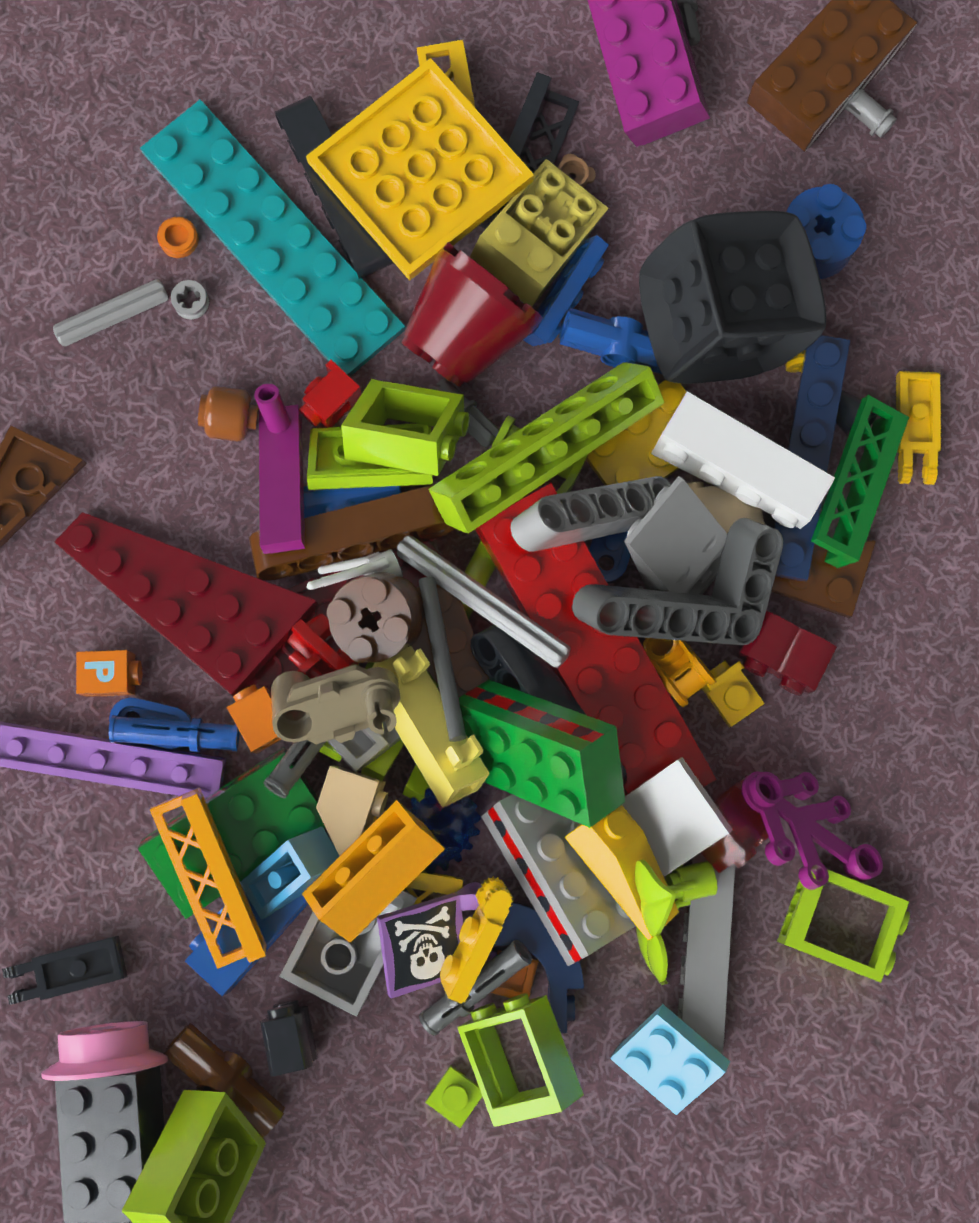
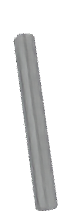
[397,535,570,668]

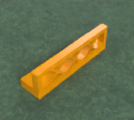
[150,787,267,969]

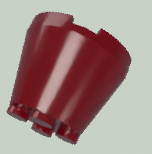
[401,242,544,388]

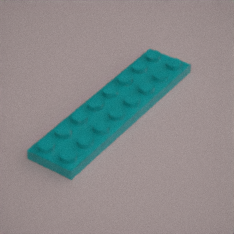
[140,99,405,377]

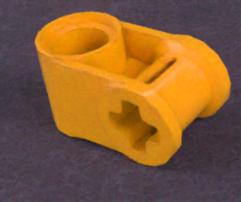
[643,638,717,707]

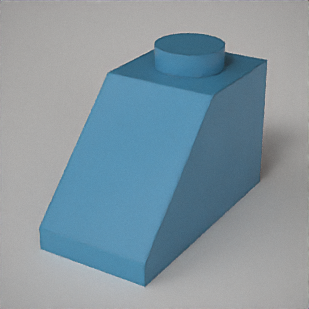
[240,827,339,919]

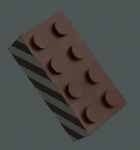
[747,0,917,152]

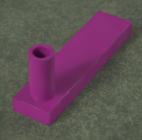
[254,384,305,554]

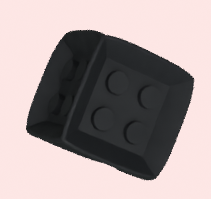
[639,211,826,384]

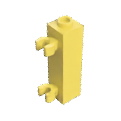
[372,646,490,808]

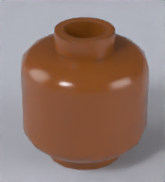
[198,386,259,442]

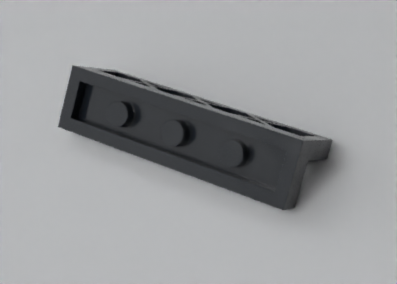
[479,72,579,229]

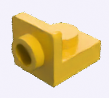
[702,660,765,728]

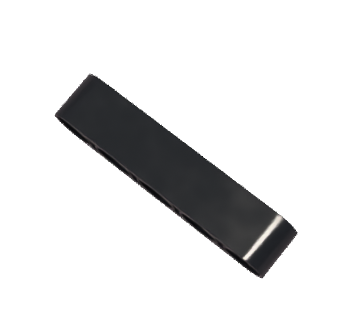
[275,96,394,279]
[470,624,627,787]

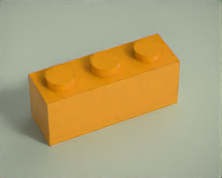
[302,800,445,943]

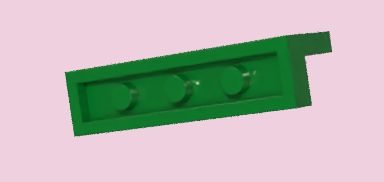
[811,395,909,568]

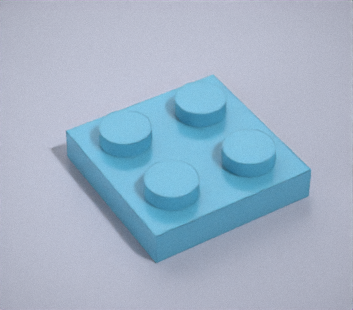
[610,1004,731,1115]

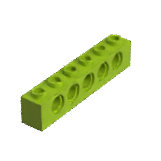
[428,362,665,534]

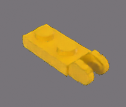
[896,371,941,485]
[440,876,513,1004]

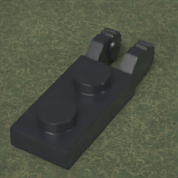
[2,935,128,1005]

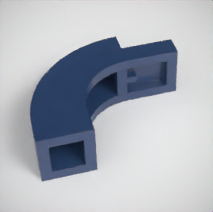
[494,902,584,1033]

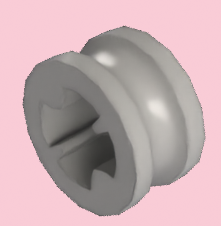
[171,280,209,320]

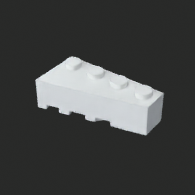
[651,391,835,529]

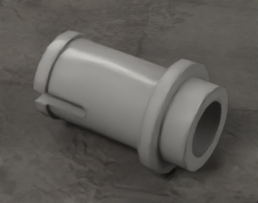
[845,88,897,138]

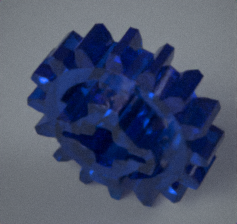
[410,788,481,874]

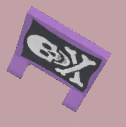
[377,882,497,999]

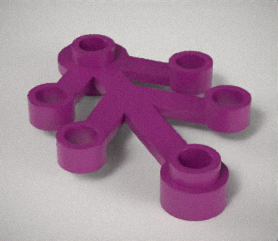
[742,771,883,890]

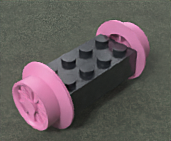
[41,1021,168,1223]

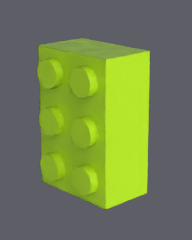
[122,1090,266,1223]

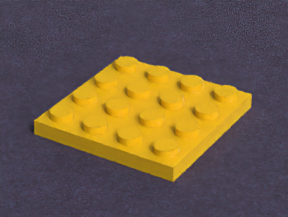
[306,58,534,281]

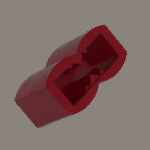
[736,611,837,696]

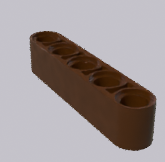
[249,486,454,581]

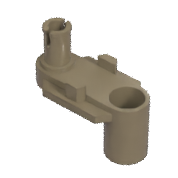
[271,665,400,744]

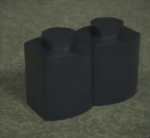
[260,1000,318,1076]

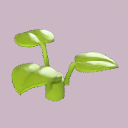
[635,859,717,985]

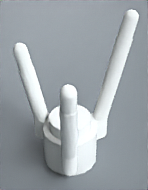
[307,549,403,590]

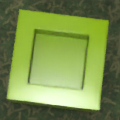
[425,1065,482,1128]

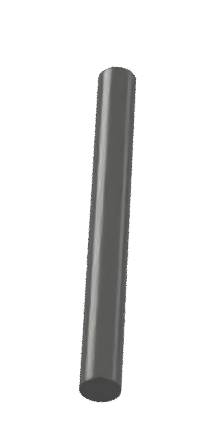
[418,576,466,742]

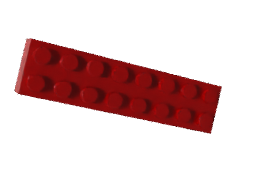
[475,483,717,796]

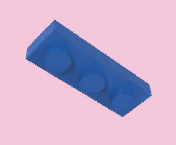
[523,235,609,346]

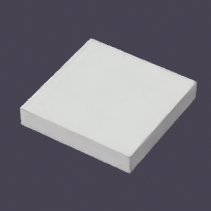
[622,757,733,877]

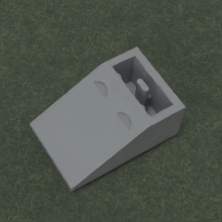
[624,476,727,595]

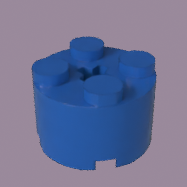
[786,184,866,279]

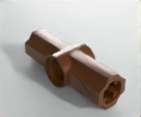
[164,1023,285,1138]

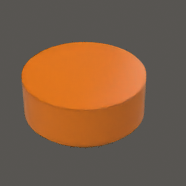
[157,217,199,258]

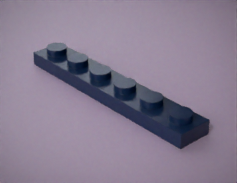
[773,335,850,582]

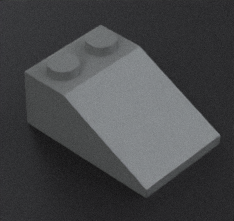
[279,891,417,1017]

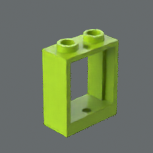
[341,379,469,476]
[777,869,910,983]
[457,993,584,1127]

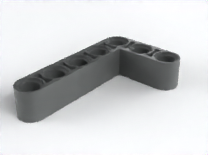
[572,518,783,645]

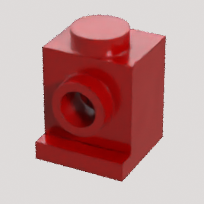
[299,360,362,428]

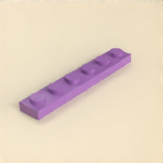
[0,722,227,798]

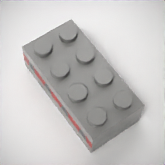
[481,794,636,966]

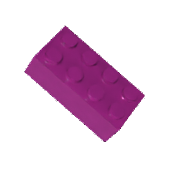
[588,0,711,147]

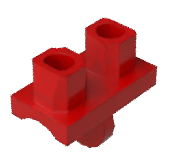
[287,614,360,679]

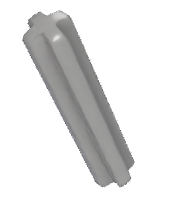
[53,279,168,346]

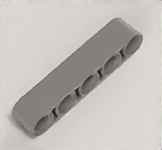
[511,476,671,551]
[678,847,735,1054]

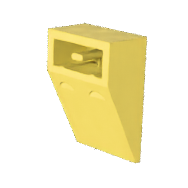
[469,159,609,307]

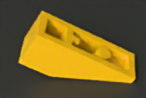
[565,805,679,940]

